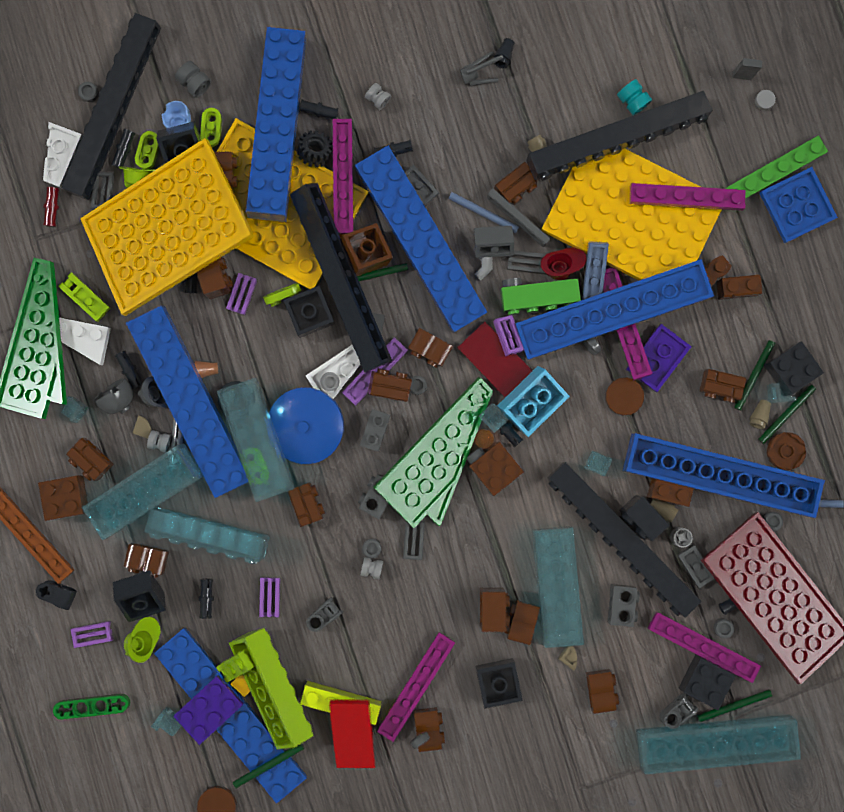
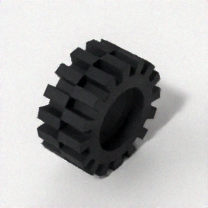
[297,130,333,167]

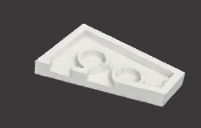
[43,122,83,188]
[59,318,111,365]
[305,345,360,399]

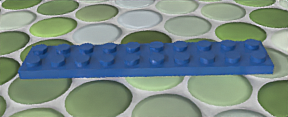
[515,259,714,360]
[154,628,307,804]

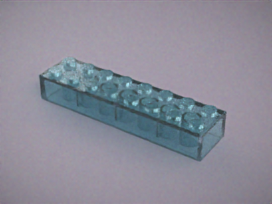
[636,715,801,774]

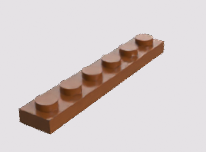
[0,487,75,584]

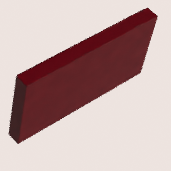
[457,321,532,398]

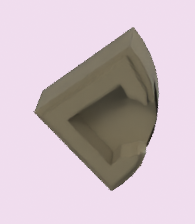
[132,415,152,439]
[558,643,577,671]

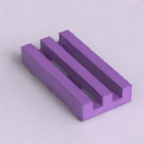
[226,273,257,315]
[493,315,524,356]
[259,577,280,617]
[71,621,114,648]

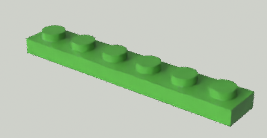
[725,135,828,199]

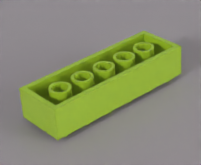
[229,628,314,749]

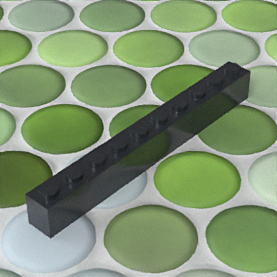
[61,13,161,201]
[526,90,713,181]
[290,183,392,373]
[547,462,702,618]

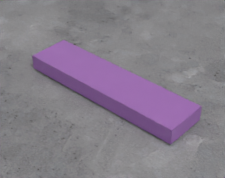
[342,337,408,406]

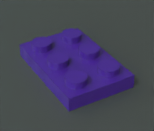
[625,324,692,392]
[173,675,244,745]

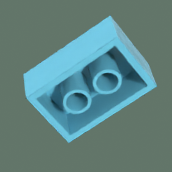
[497,366,570,437]

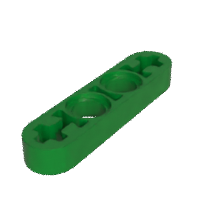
[53,694,130,719]

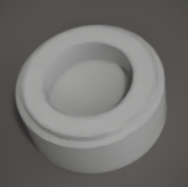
[755,90,775,110]

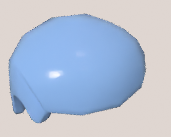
[162,101,191,128]

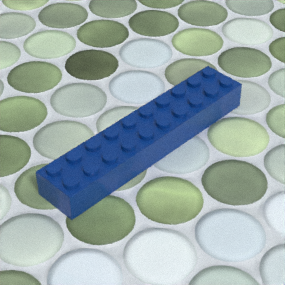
[246,27,306,222]
[355,145,487,333]
[126,306,251,498]
[622,433,825,518]

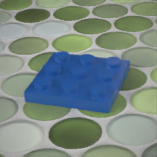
[759,167,838,244]

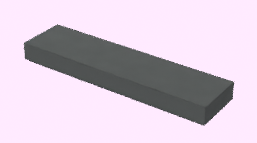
[487,188,550,247]

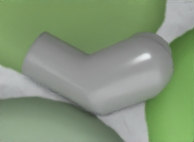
[474,257,493,281]

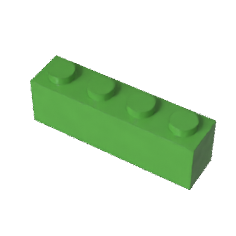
[500,279,581,315]

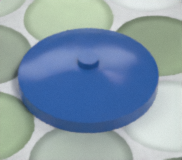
[267,387,344,464]

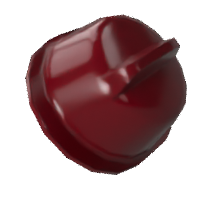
[541,247,587,280]

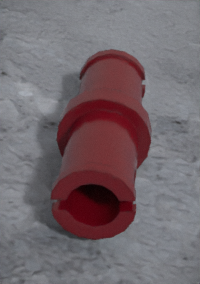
[43,187,59,227]

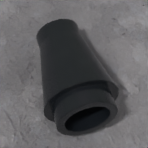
[493,38,515,69]

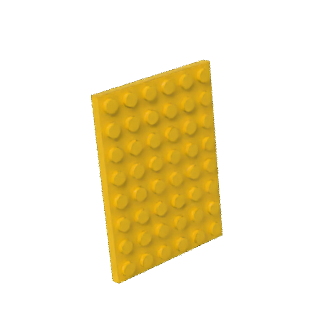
[217,118,369,290]
[80,138,254,316]
[541,148,722,280]

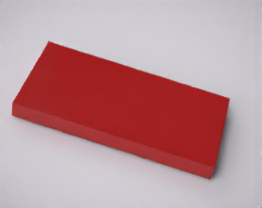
[329,700,376,768]

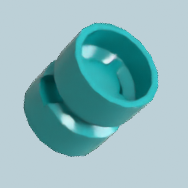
[617,79,653,116]

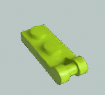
[59,272,111,322]
[216,650,254,683]

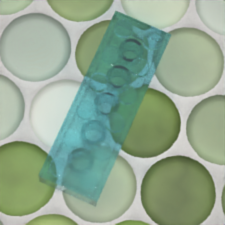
[217,378,295,502]
[82,444,204,540]
[145,507,270,564]
[532,526,584,648]

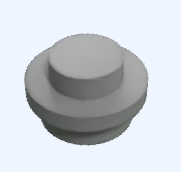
[320,372,340,391]

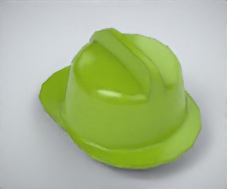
[119,167,156,188]
[124,617,160,663]

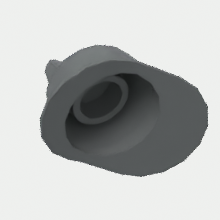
[138,377,169,408]

